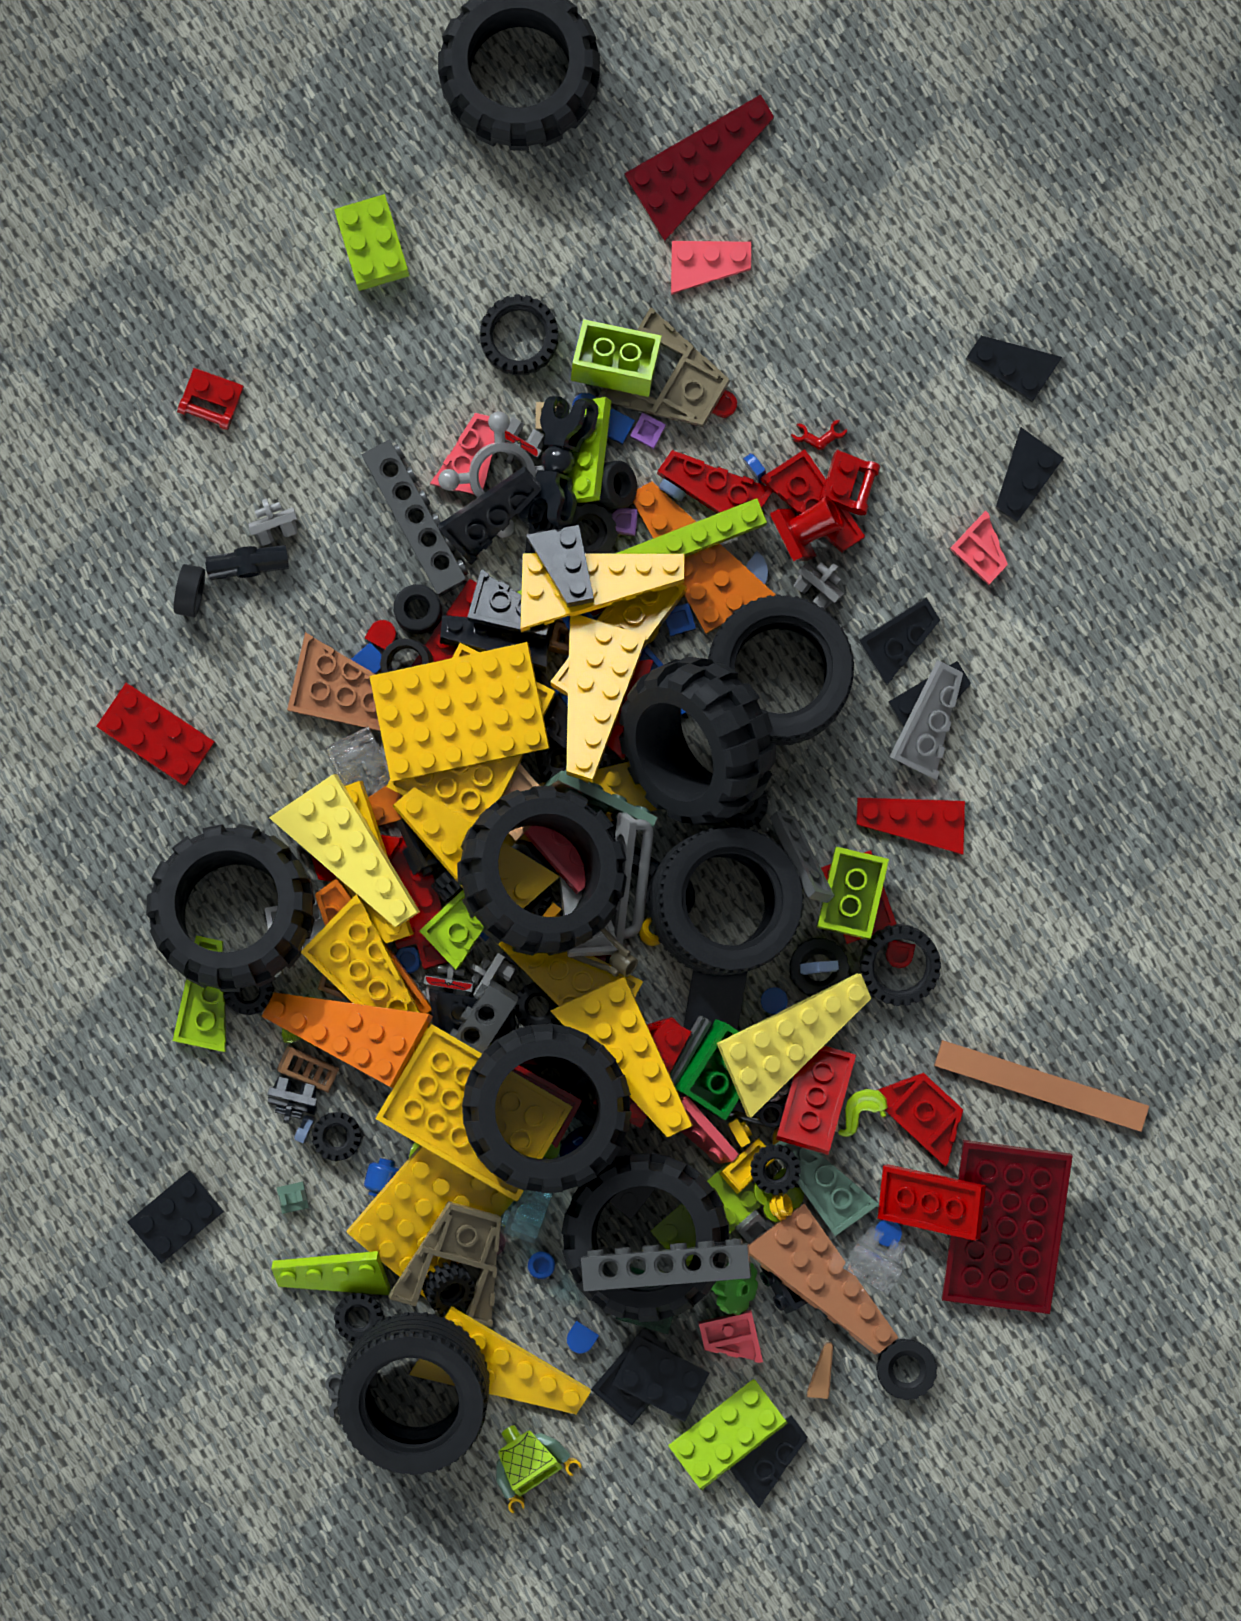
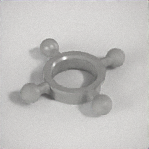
[438,411,544,538]

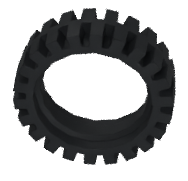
[480,294,559,376]
[859,924,941,1006]

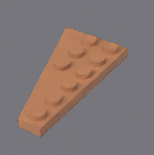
[287,632,381,732]
[749,1204,899,1355]

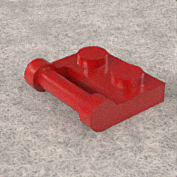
[177,368,244,430]
[820,450,881,516]

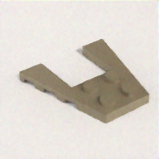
[598,307,730,427]
[388,1201,501,1327]

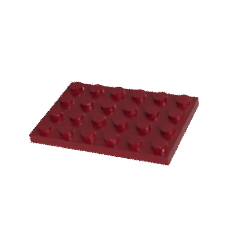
[941,1140,1073,1314]

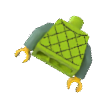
[496,1425,581,1513]

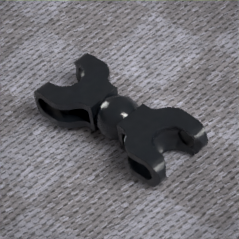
[519,396,599,528]

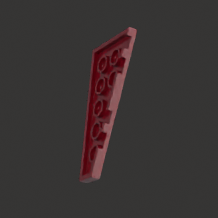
[624,94,774,243]

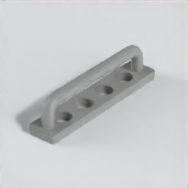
[611,812,654,946]

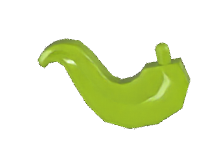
[838,1089,888,1137]

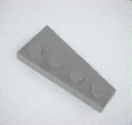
[889,660,963,780]

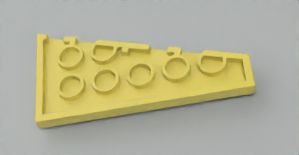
[269,774,420,927]
[717,973,871,1118]

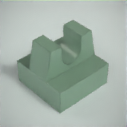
[276,1181,309,1214]

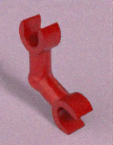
[791,420,847,450]

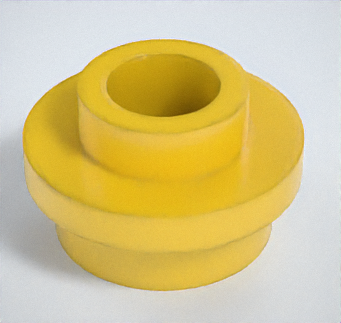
[769,1193,793,1220]

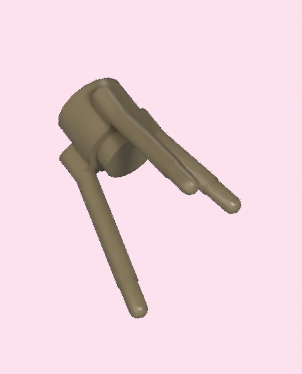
[570,928,638,977]

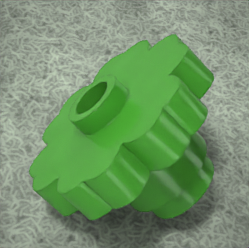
[711,1263,758,1315]

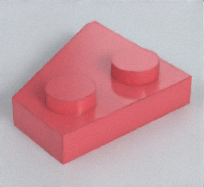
[950,510,1008,585]
[698,1310,763,1363]

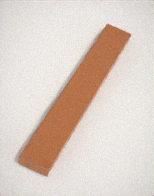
[934,1040,1149,1132]

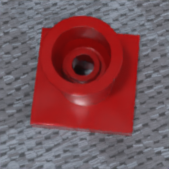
[770,496,844,562]

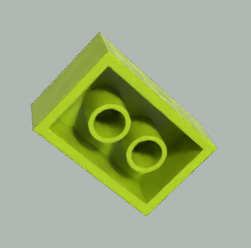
[334,194,409,291]
[571,319,662,397]
[816,847,889,940]

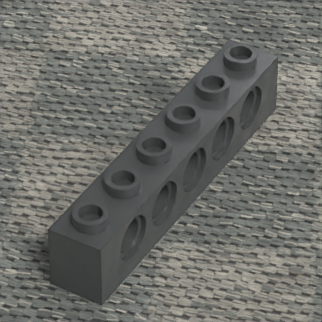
[361,439,469,597]
[450,980,518,1054]
[581,1239,751,1291]

